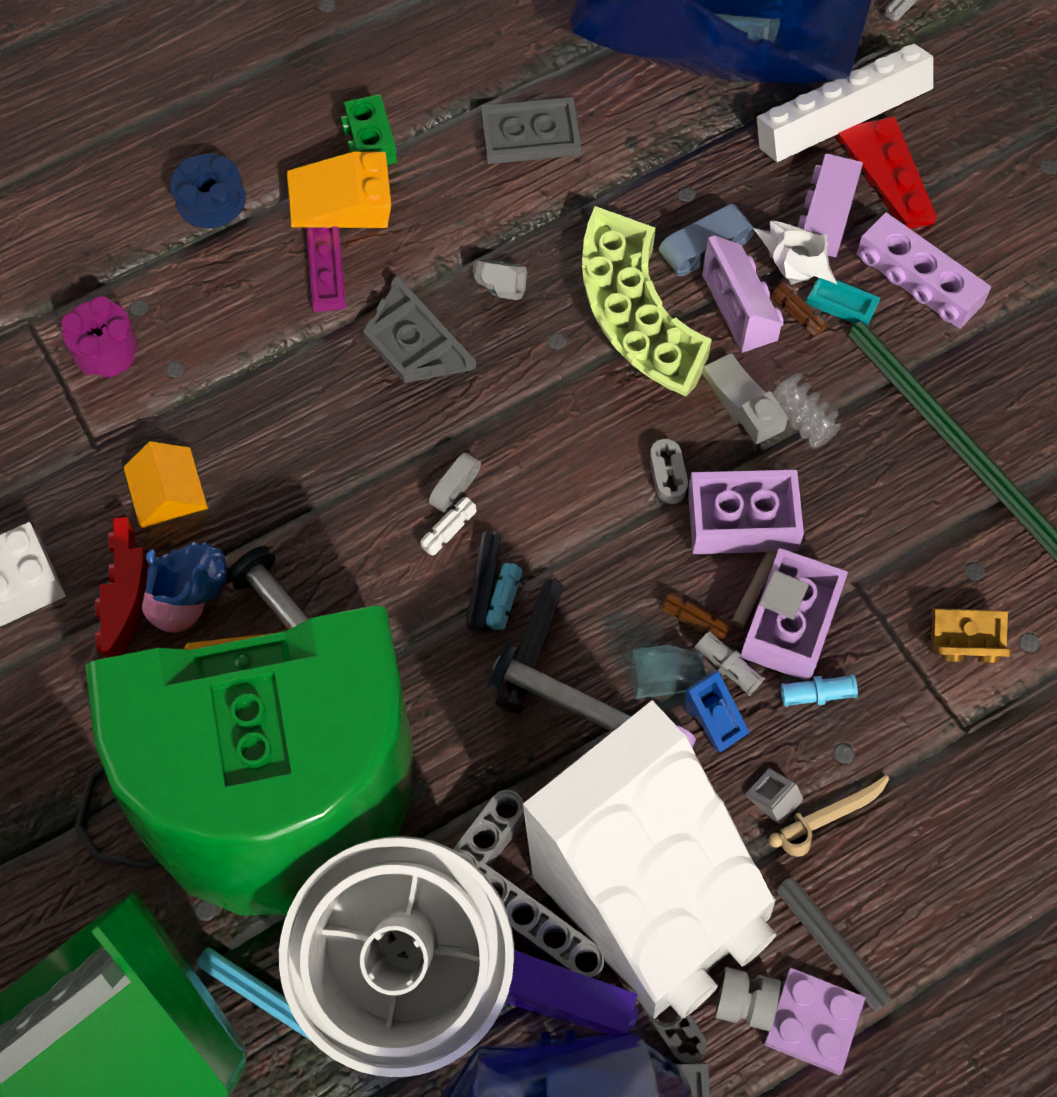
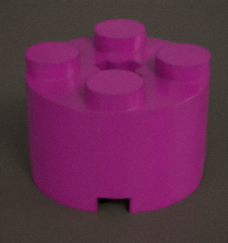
[61,296,138,378]

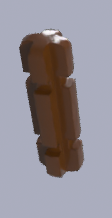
[772,282,827,336]
[662,593,730,641]

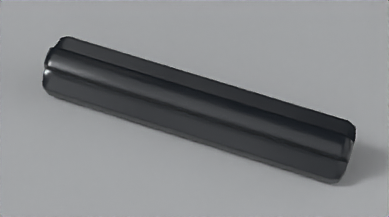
[466,531,501,632]

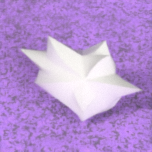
[753,221,837,285]

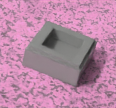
[760,570,809,620]

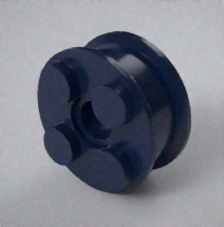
[170,154,246,229]

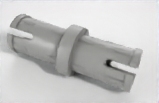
[695,631,765,696]

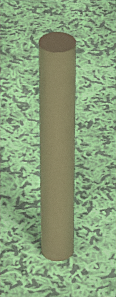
[731,551,778,629]

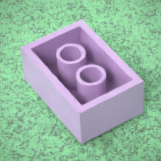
[688,470,804,554]
[740,548,848,681]

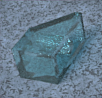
[630,645,706,699]

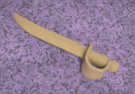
[768,775,889,857]

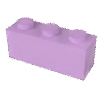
[797,153,863,257]

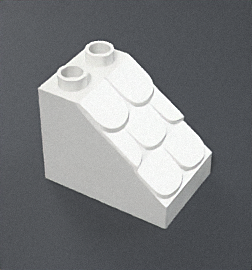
[523,700,777,1019]

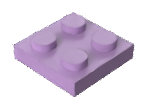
[764,968,866,1075]

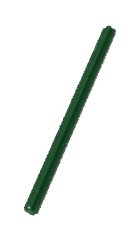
[848,321,1057,561]

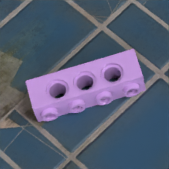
[856,212,992,329]

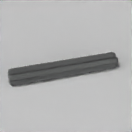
[777,877,891,1011]

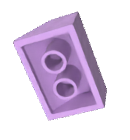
[702,235,783,353]

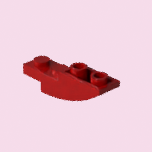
[95,517,149,658]

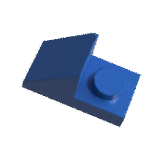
[685,670,750,752]

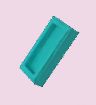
[806,277,881,326]

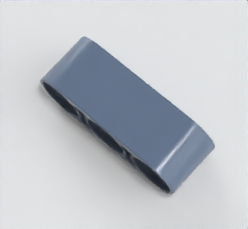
[659,204,755,276]

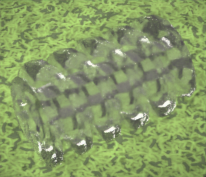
[772,373,842,449]

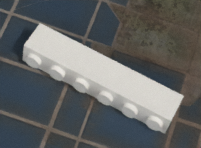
[757,44,933,162]

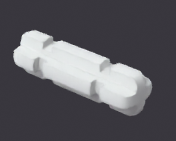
[420,497,477,555]

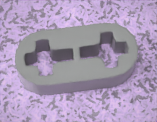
[650,439,688,504]
[429,452,481,513]

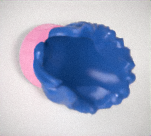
[142,542,228,633]

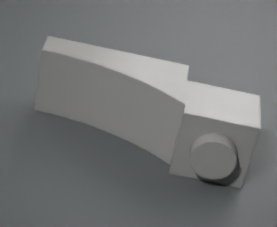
[702,353,788,445]

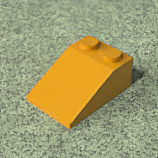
[287,152,391,228]

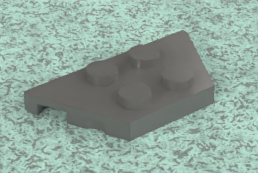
[363,276,476,383]

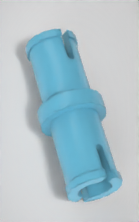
[780,674,858,707]

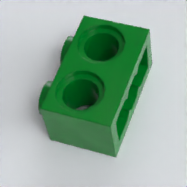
[340,94,397,165]

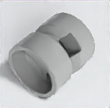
[715,967,781,1032]

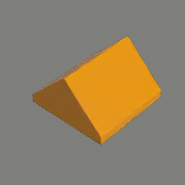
[123,441,208,528]

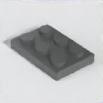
[481,97,581,164]

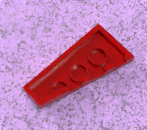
[833,116,937,229]

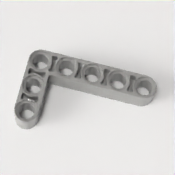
[453,790,604,980]

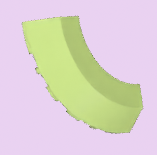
[582,206,712,396]

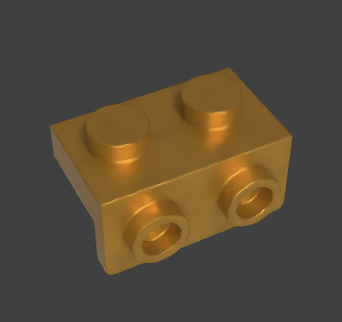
[931,608,1012,663]

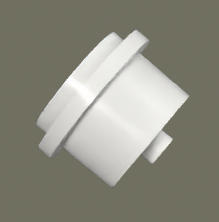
[279,836,514,1077]

